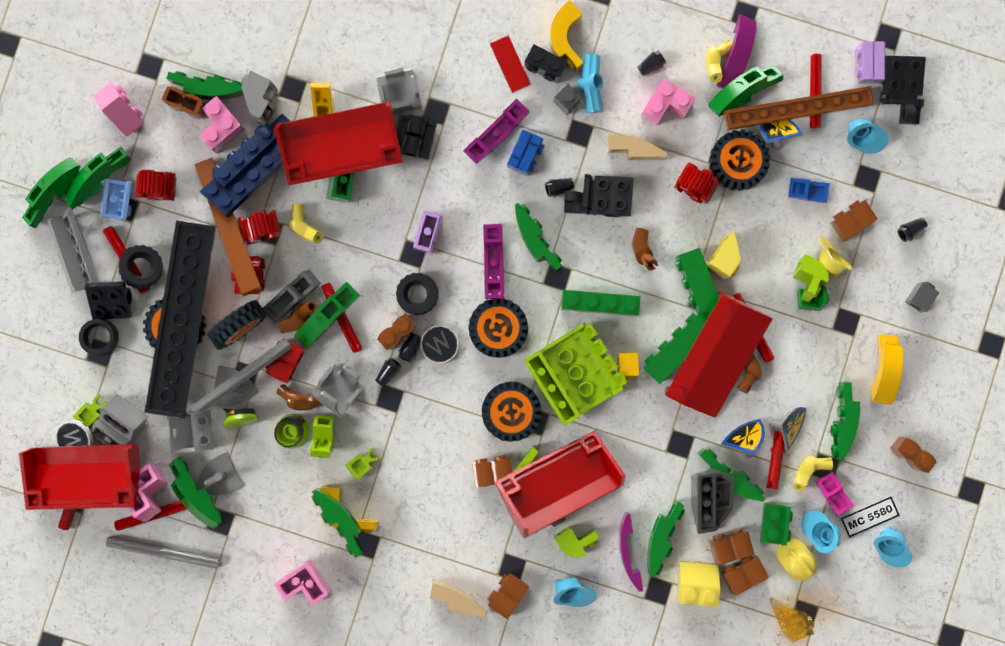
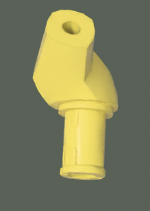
[706,40,733,83]
[289,203,324,244]
[793,455,833,492]

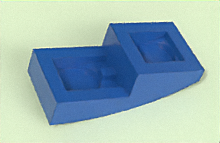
[788,178,829,203]

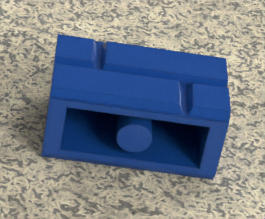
[507,130,545,176]

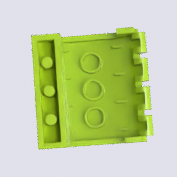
[523,322,628,426]

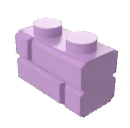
[855,41,885,84]
[413,211,443,255]

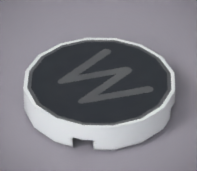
[420,325,459,363]
[56,420,93,447]

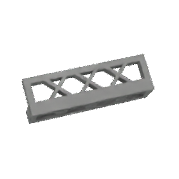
[47,210,97,292]

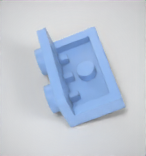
[100,178,134,221]

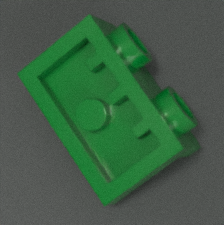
[760,503,793,546]

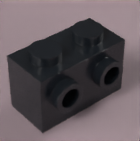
[524,44,568,83]

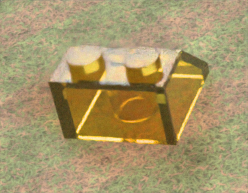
[769,597,815,643]

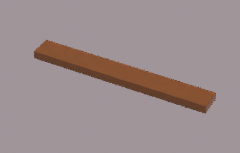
[723,86,875,131]
[194,158,262,296]

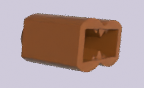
[162,87,206,119]
[830,200,878,242]
[377,314,417,350]
[890,437,937,473]
[472,455,513,488]
[709,528,755,565]
[722,555,769,596]
[487,572,529,619]

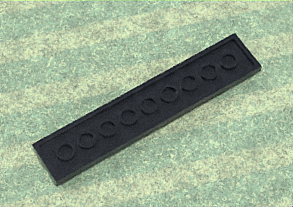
[144,220,216,418]

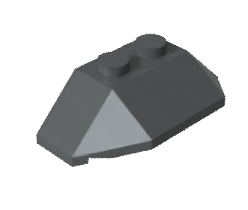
[691,470,734,534]

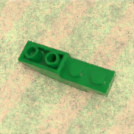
[708,65,784,117]
[166,71,244,100]
[64,146,131,210]
[22,157,81,228]
[515,203,562,272]
[294,282,361,350]
[830,382,860,460]
[697,448,766,502]
[169,457,221,529]
[311,488,364,558]
[647,500,685,578]

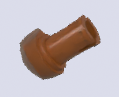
[631,227,658,271]
[278,301,317,334]
[737,353,762,394]
[276,384,322,411]

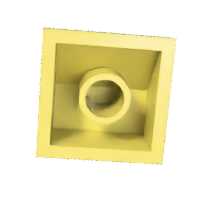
[706,231,741,280]
[676,561,720,607]

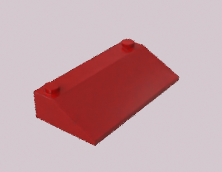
[274,101,403,185]
[665,291,773,418]
[495,430,626,539]
[19,444,141,510]

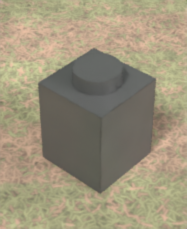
[554,84,582,115]
[905,282,940,313]

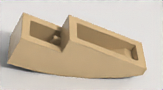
[608,134,667,160]
[430,580,486,618]

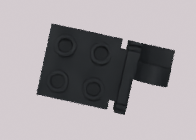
[880,56,926,124]
[564,174,634,217]

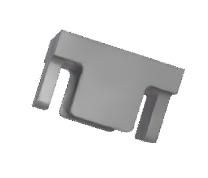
[376,68,422,114]
[310,365,365,418]

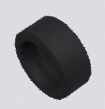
[79,319,119,355]

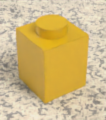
[617,352,639,380]

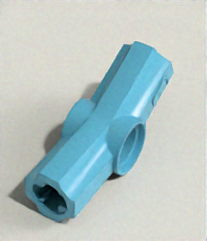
[578,53,603,114]

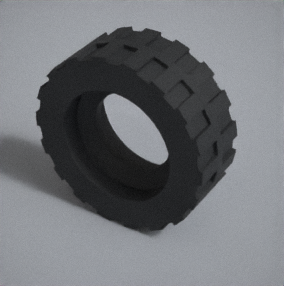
[118,245,163,289]
[396,273,439,315]

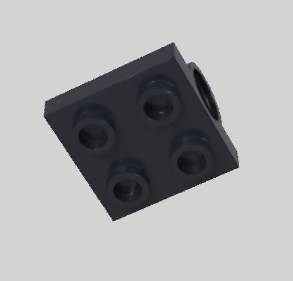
[396,114,437,161]
[84,281,132,319]

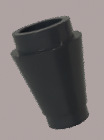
[637,50,667,76]
[545,178,574,198]
[897,217,928,242]
[398,333,421,363]
[375,357,402,387]

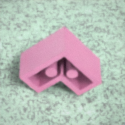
[641,78,696,125]
[93,82,144,137]
[199,96,245,154]
[129,464,168,522]
[274,559,332,606]

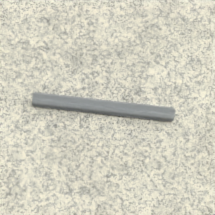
[191,339,292,415]
[106,536,220,569]

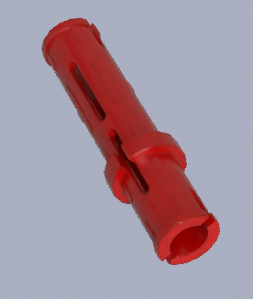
[766,430,786,490]

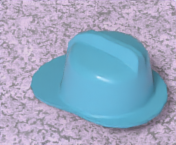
[847,119,889,154]
[801,510,841,554]
[874,526,912,567]
[553,578,597,607]

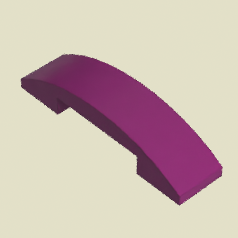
[716,14,757,89]
[463,98,530,165]
[483,224,504,299]
[619,512,643,592]

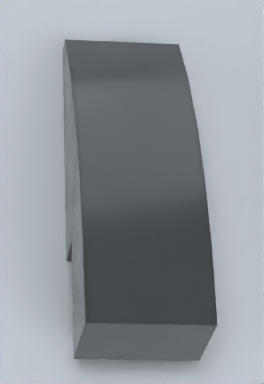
[263,269,321,323]

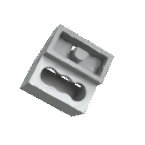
[241,70,278,125]
[91,394,148,445]
[167,410,214,454]

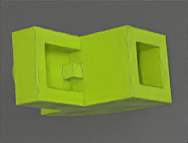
[792,254,829,302]
[310,415,335,458]
[554,526,599,558]

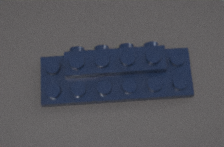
[199,114,290,218]

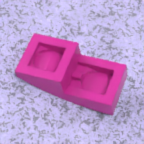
[816,472,854,516]

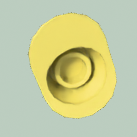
[818,236,853,278]
[776,538,817,581]

